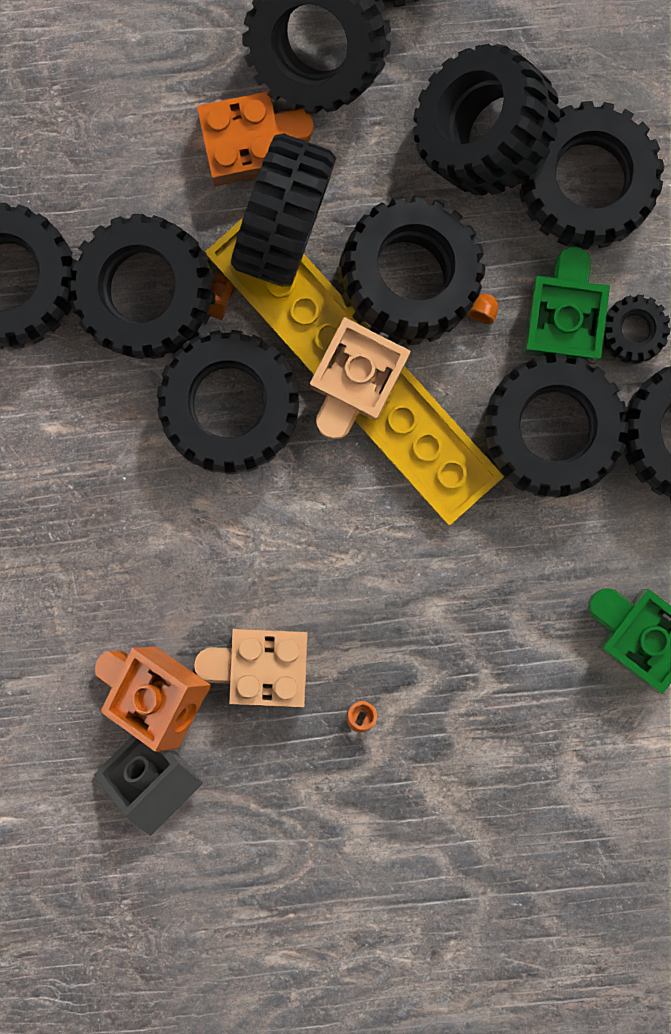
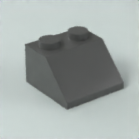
[94,736,203,836]

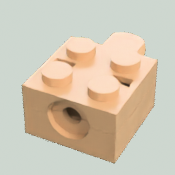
[310,317,411,440]
[194,629,308,707]

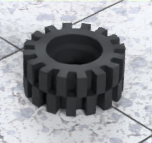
[603,294,671,364]

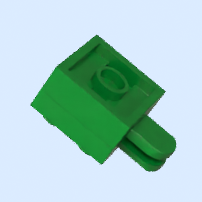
[523,246,610,364]
[588,588,671,694]

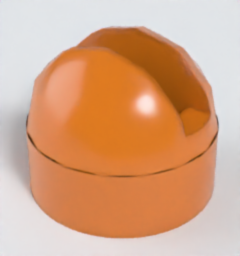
[467,293,498,324]
[346,701,377,733]

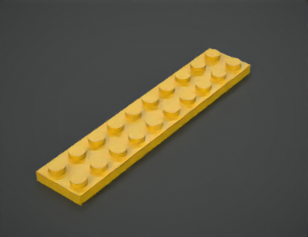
[205,218,504,526]

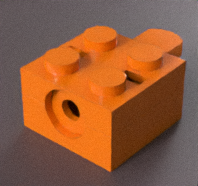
[197,91,313,187]
[95,646,211,752]

